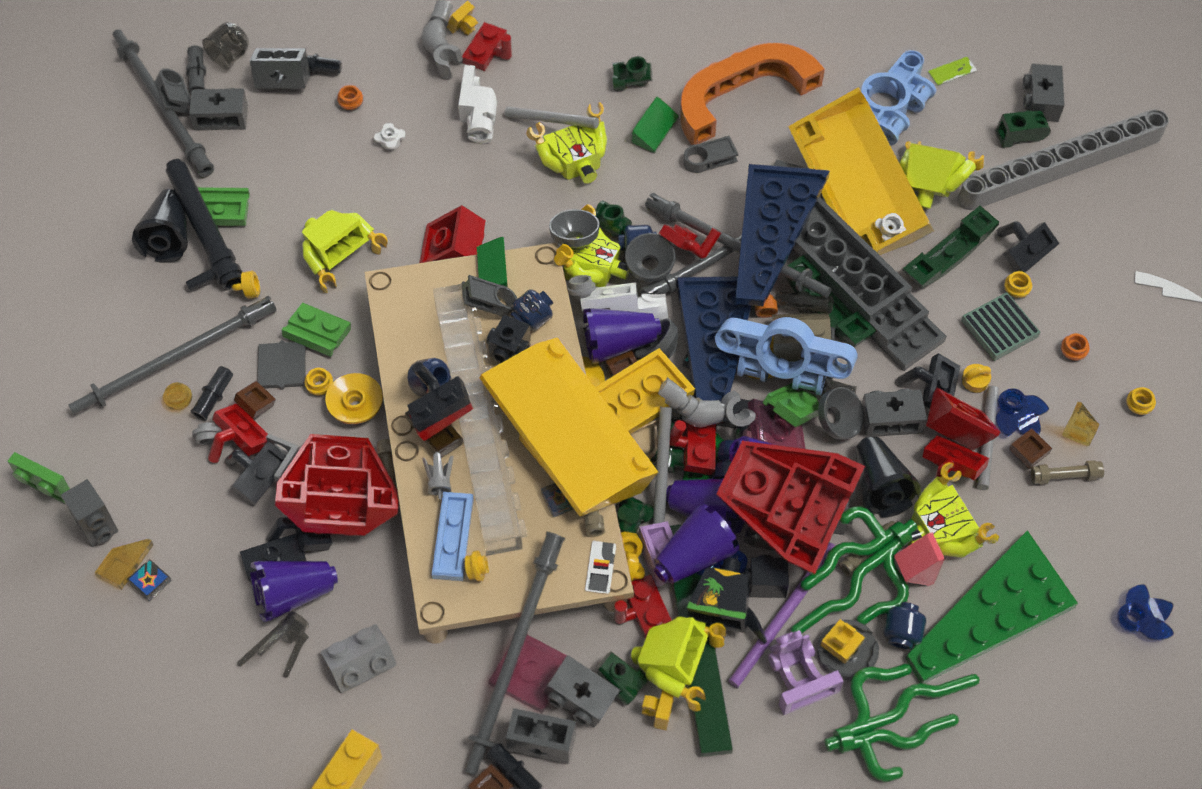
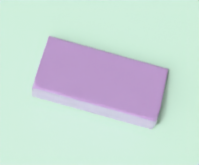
[638,521,673,587]

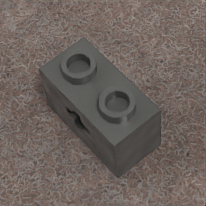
[250,48,310,90]
[1022,64,1065,122]
[189,88,248,131]
[861,389,927,437]
[61,479,119,547]
[542,655,620,727]
[506,708,576,764]

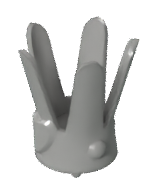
[422,452,454,500]

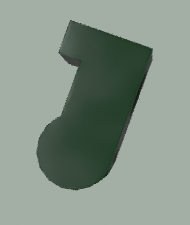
[995,111,1051,149]

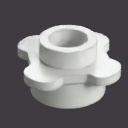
[374,123,406,150]
[875,213,906,241]

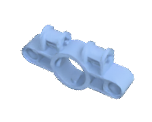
[861,50,936,145]
[715,317,858,396]

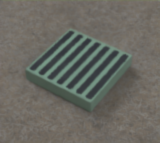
[961,292,1041,361]

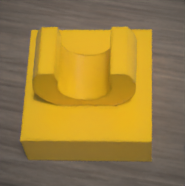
[446,0,478,36]
[820,619,865,664]
[641,690,674,731]

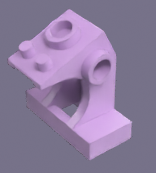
[768,630,843,715]

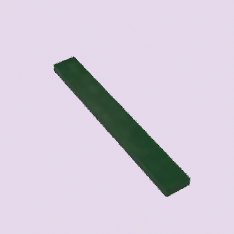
[670,524,733,757]

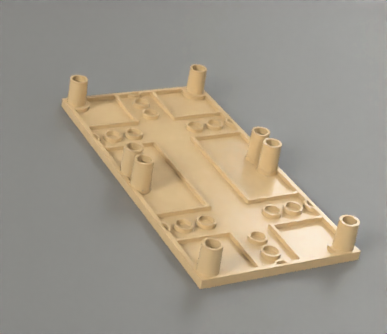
[364,242,634,644]

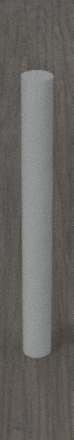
[505,107,599,128]
[977,386,999,490]
[653,407,672,524]

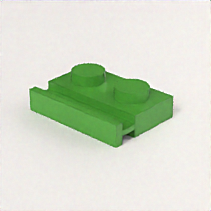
[198,187,250,226]
[281,302,351,357]
[763,383,819,427]
[7,452,70,504]

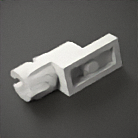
[459,65,497,144]
[581,283,668,321]

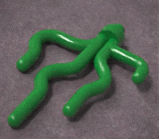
[790,506,918,634]
[824,664,980,782]

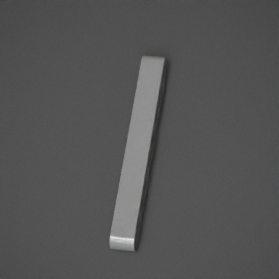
[958,109,1169,210]

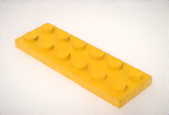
[519,348,695,480]

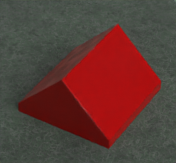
[926,388,1000,450]

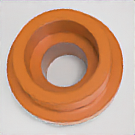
[337,85,363,110]
[1061,333,1090,361]

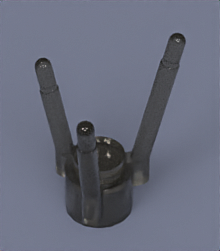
[237,611,309,678]

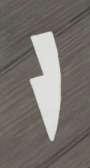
[1135,271,1202,302]

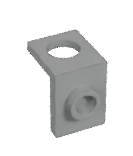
[266,434,300,484]

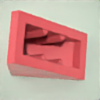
[894,532,944,586]

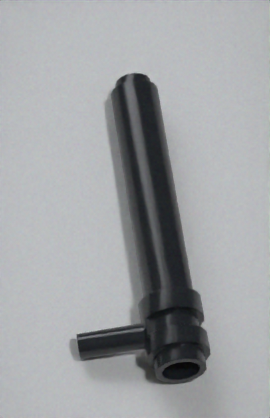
[166,159,242,291]

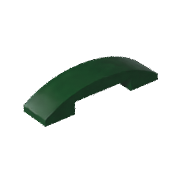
[902,205,999,288]
[785,255,876,347]

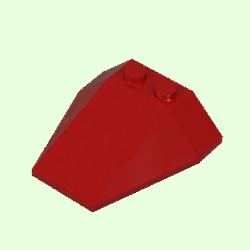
[275,434,398,536]
[716,441,865,575]

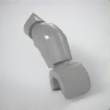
[421,0,463,79]
[658,377,756,428]

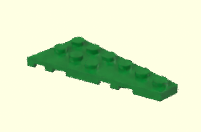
[906,530,1078,684]

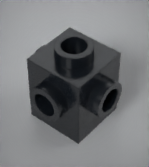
[486,315,531,363]

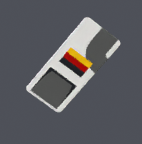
[585,541,616,594]

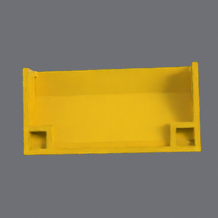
[788,87,934,255]
[479,338,658,517]

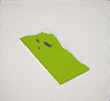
[928,56,977,85]

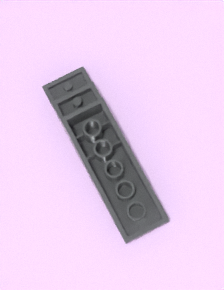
[793,197,947,371]

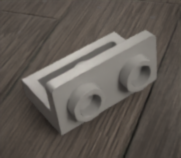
[320,624,397,693]

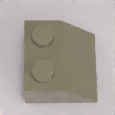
[772,313,831,362]

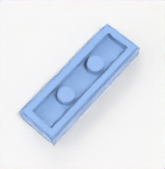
[432,492,474,581]

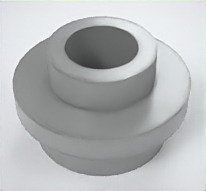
[567,275,596,298]
[192,423,222,445]

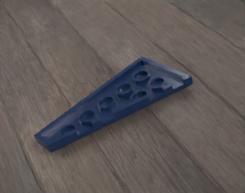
[735,164,830,306]
[677,276,752,402]

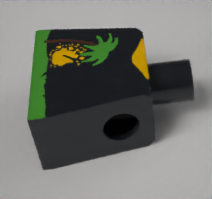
[687,558,749,633]

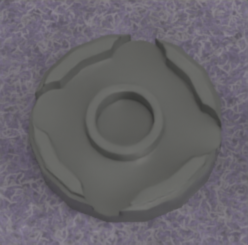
[817,619,879,681]

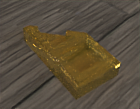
[1062,401,1099,446]
[95,539,154,589]

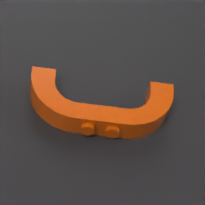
[680,43,825,145]

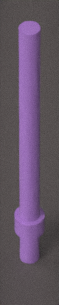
[728,543,836,688]

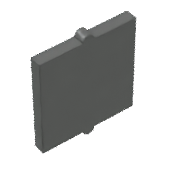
[258,340,306,390]

